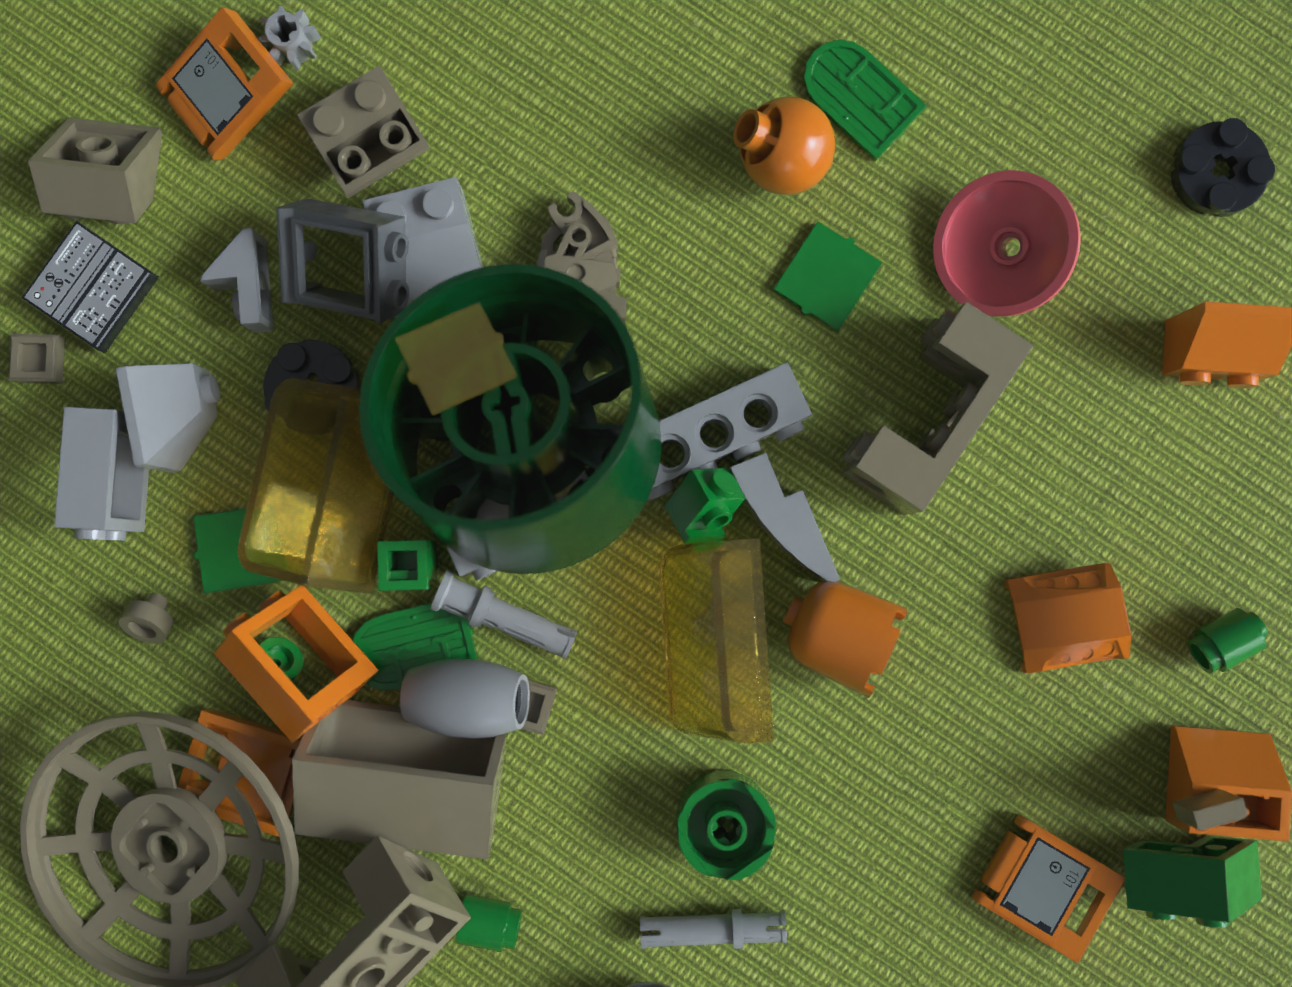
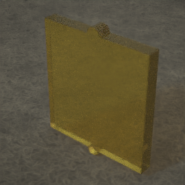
[396,303,517,415]

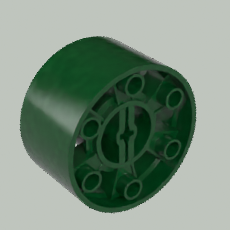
[359,264,661,574]

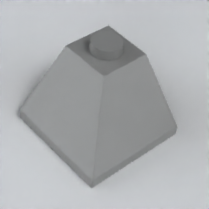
[116,363,220,473]

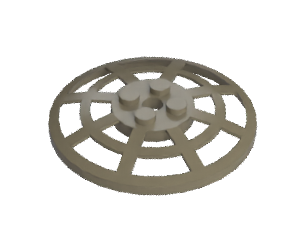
[20,711,299,987]

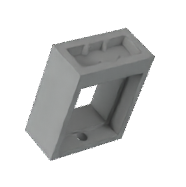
[54,407,149,541]

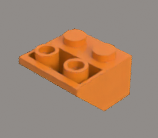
[1165,725,1292,842]

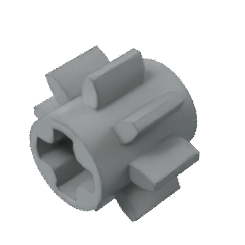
[258,6,321,71]

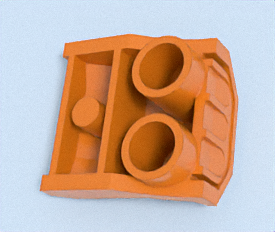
[1004,563,1131,673]

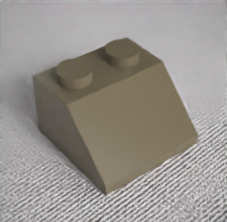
[28,117,162,224]

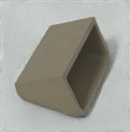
[292,700,506,859]

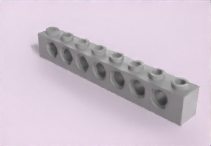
[446,362,812,581]

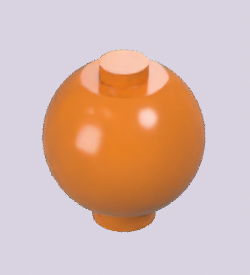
[733,96,836,195]

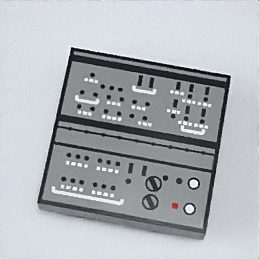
[22,221,159,353]

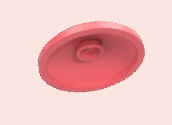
[933,170,1081,317]

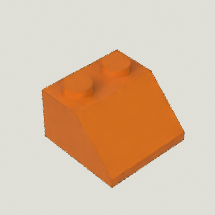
[1162,301,1292,388]

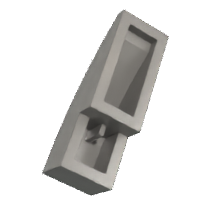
[729,453,840,582]

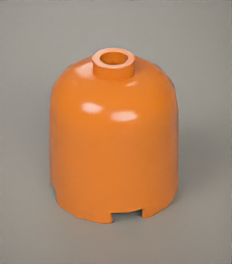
[783,581,908,698]

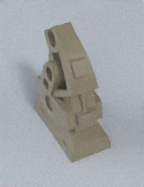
[536,191,627,324]

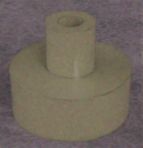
[118,593,174,644]

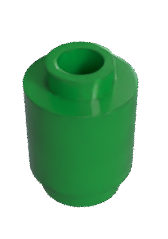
[1187,608,1268,674]
[455,894,522,952]

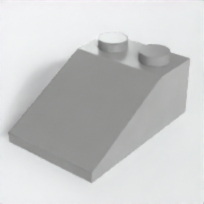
[363,177,483,317]

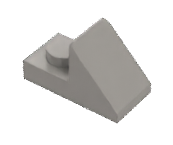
[200,228,274,333]

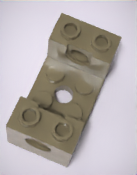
[841,301,1034,515]
[236,835,471,987]

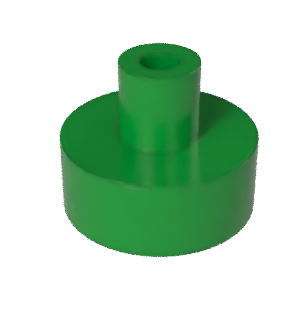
[260,637,303,682]

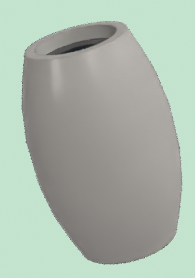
[400,658,530,738]

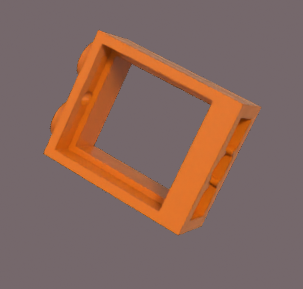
[214,584,378,743]

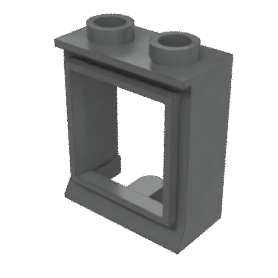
[276,198,409,324]

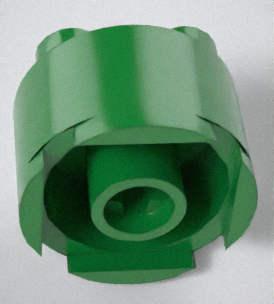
[676,770,776,880]

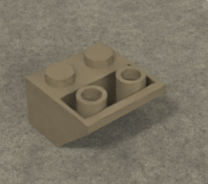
[297,65,430,198]

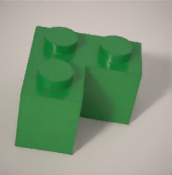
[1123,835,1262,928]

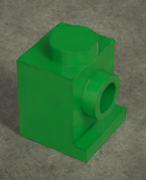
[664,468,746,544]
[377,540,437,591]

